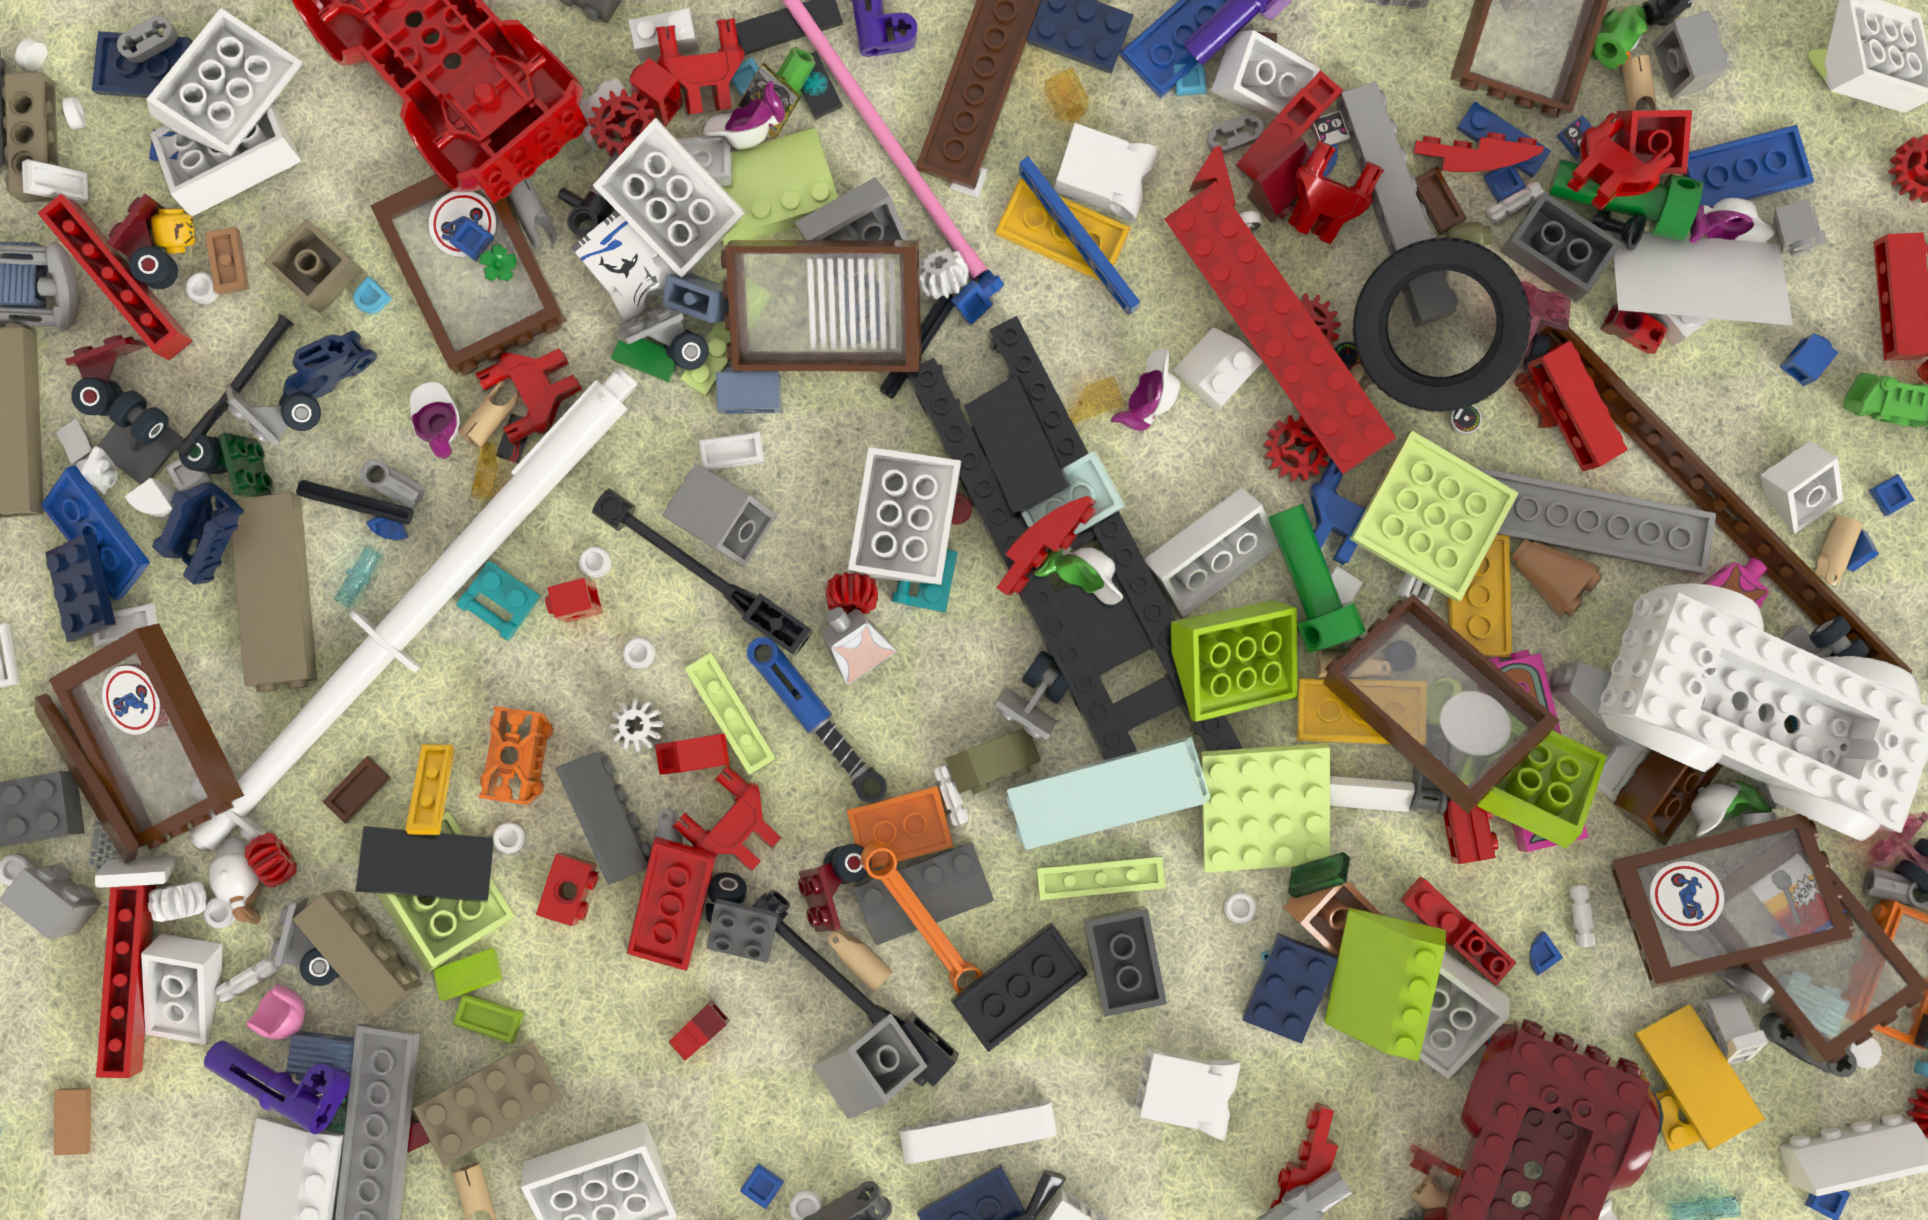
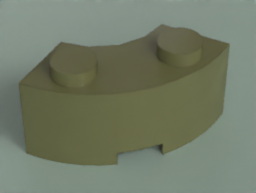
[945,728,1041,795]

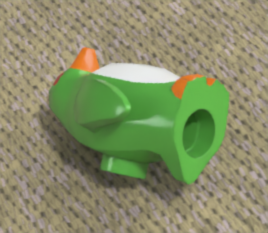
[1591,5,1648,69]

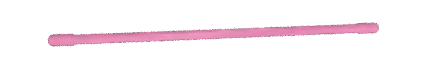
[782,0,988,281]

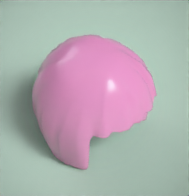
[246,984,305,1040]

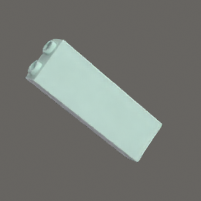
[1006,736,1211,850]

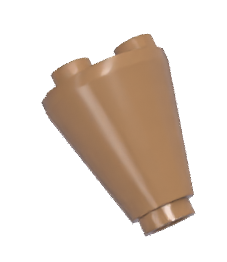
[1511,539,1602,618]

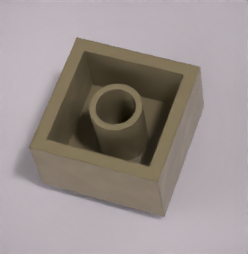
[263,218,363,314]

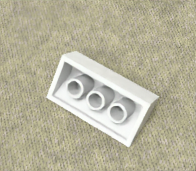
[1144,487,1279,618]
[1780,1114,1928,1196]

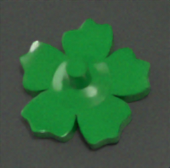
[478,244,517,282]

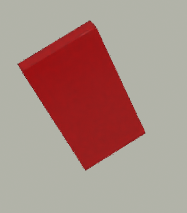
[626,836,717,971]

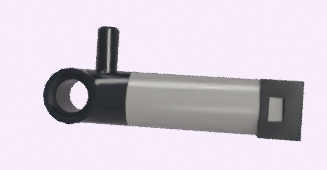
[558,130,641,240]

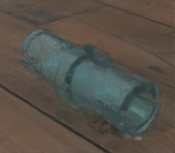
[333,545,383,608]
[1670,1196,1741,1220]

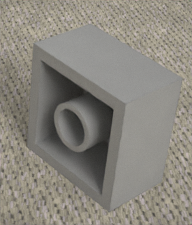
[1652,10,1730,99]
[0,865,102,939]

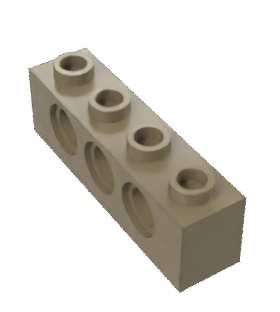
[2,72,58,203]

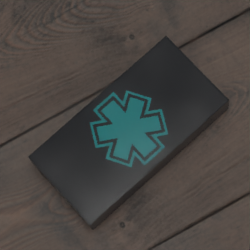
[800,51,842,120]

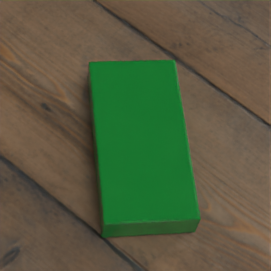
[611,338,676,383]

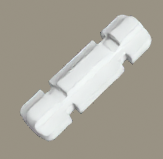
[1486,182,1544,223]
[933,764,968,826]
[1569,885,1596,947]
[215,958,278,1002]

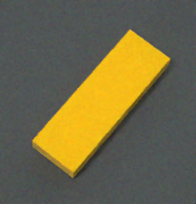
[405,744,454,835]

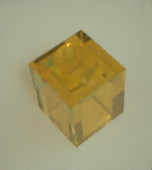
[1044,67,1089,122]

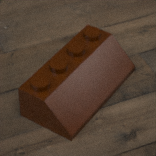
[1614,750,1723,846]

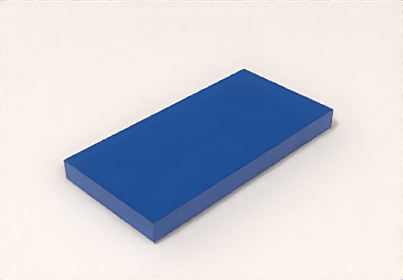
[1120,0,1227,99]
[1683,125,1814,206]
[41,465,150,601]

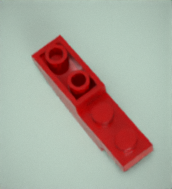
[1236,70,1343,182]
[1413,132,1544,172]
[996,496,1096,596]
[1400,876,1517,986]
[1270,1102,1338,1209]

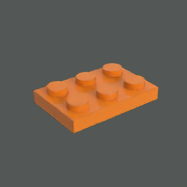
[846,786,954,869]

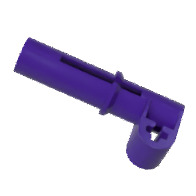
[849,0,917,57]
[1183,0,1272,66]
[204,1040,350,1135]

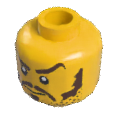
[151,208,196,253]

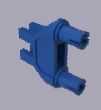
[1310,459,1366,565]

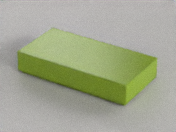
[433,948,503,1001]
[452,993,524,1044]

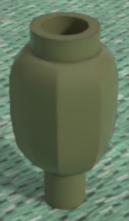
[1435,222,1492,247]

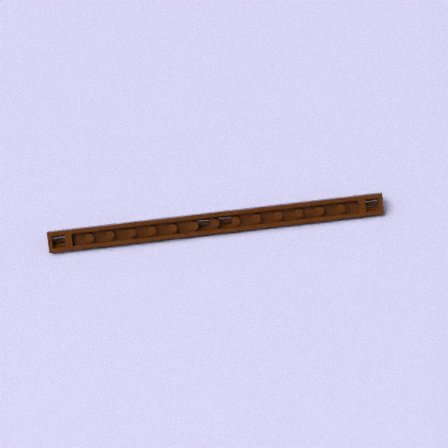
[1540,316,1912,674]

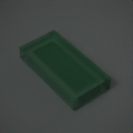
[1288,852,1350,898]

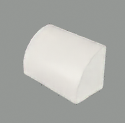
[125,478,179,521]

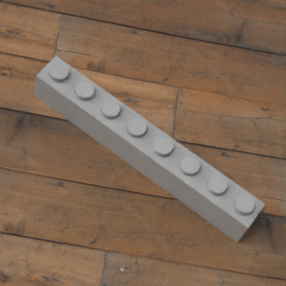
[1336,81,1458,328]

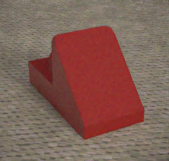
[1189,145,1236,207]

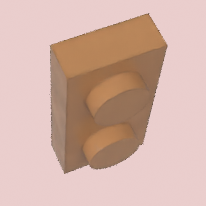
[205,227,249,295]

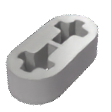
[117,16,178,63]
[1206,114,1263,154]

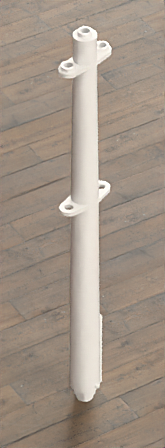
[189,368,638,850]

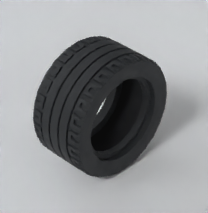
[1352,237,1531,412]

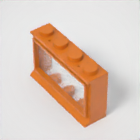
[1840,899,1928,1050]

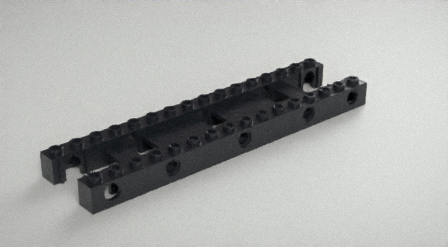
[906,316,1243,760]

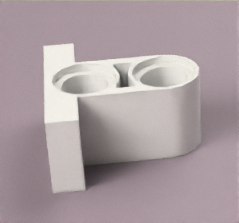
[1702,992,1768,1065]

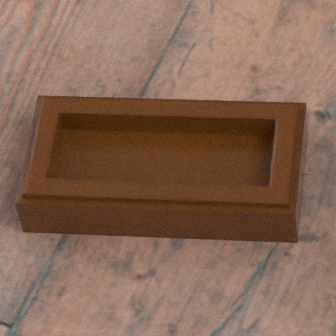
[1415,166,1467,235]
[323,756,391,823]

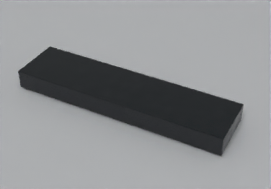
[735,0,843,55]

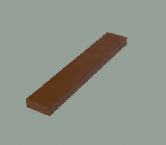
[34,693,139,864]

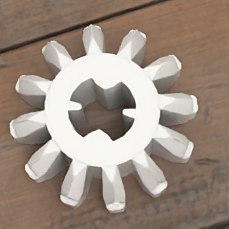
[919,248,969,300]
[609,699,664,752]
[148,881,207,922]

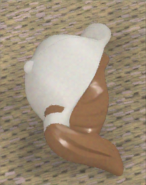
[208,838,261,925]

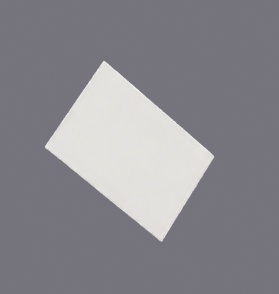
[1612,232,1793,326]

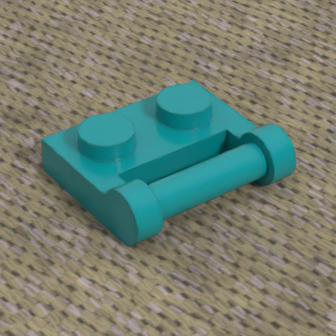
[891,550,958,613]
[456,560,541,641]

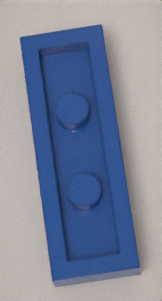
[1456,101,1551,178]

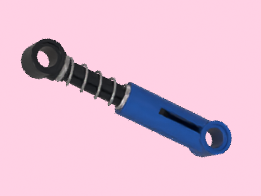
[747,637,887,803]

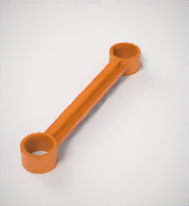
[861,843,983,993]

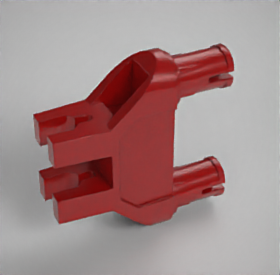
[655,18,745,115]
[1567,113,1675,211]
[1288,140,1385,245]
[475,348,583,445]
[672,765,781,871]

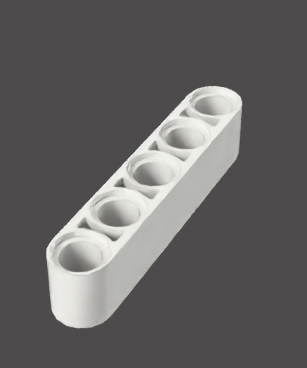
[899,1101,1058,1164]

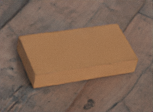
[54,1088,91,1155]

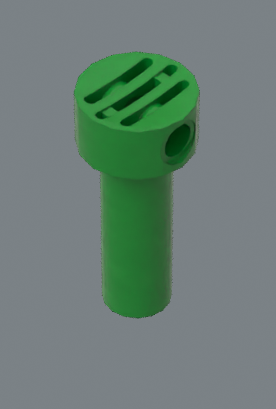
[1548,159,1703,241]
[1268,503,1366,653]

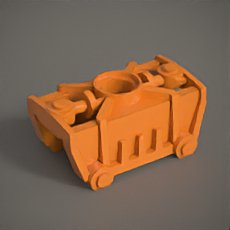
[478,706,554,805]

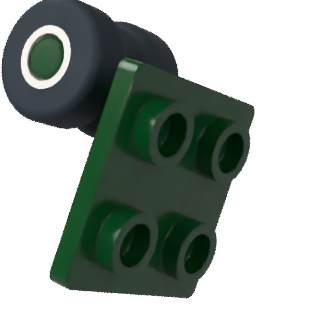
[179,433,272,497]

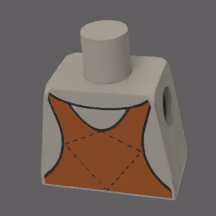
[822,607,897,685]

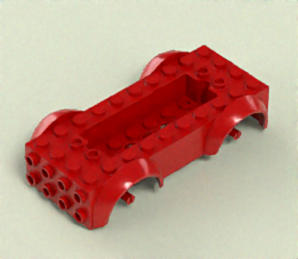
[291,0,589,203]

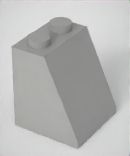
[662,463,777,568]
[1549,661,1635,748]
[812,1013,928,1119]

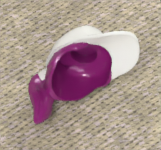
[704,81,785,149]
[1689,198,1775,243]
[1111,348,1180,431]
[410,382,460,459]

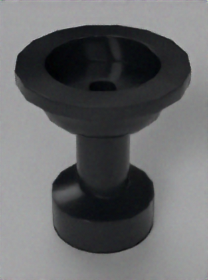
[1592,209,1646,251]

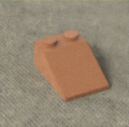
[1283,862,1382,957]

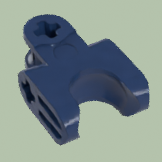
[283,331,377,399]

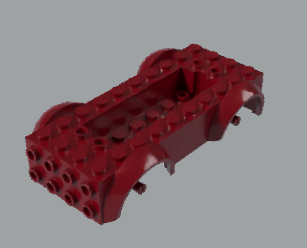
[1423,1019,1659,1220]

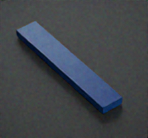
[1018,156,1140,315]

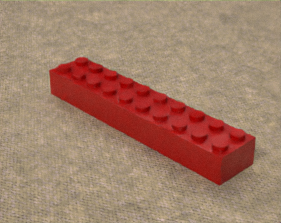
[1164,181,1396,475]

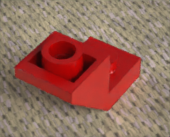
[655,733,730,775]

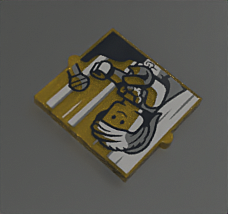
[737,63,802,138]

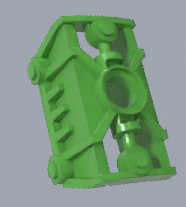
[1843,373,1928,429]

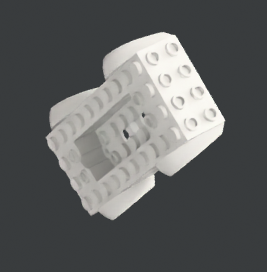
[1598,583,1928,841]

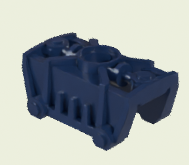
[152,482,244,585]

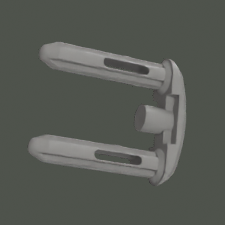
[0,242,78,332]

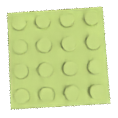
[1350,430,1519,602]
[1200,743,1330,873]

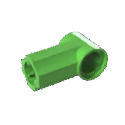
[763,47,816,114]

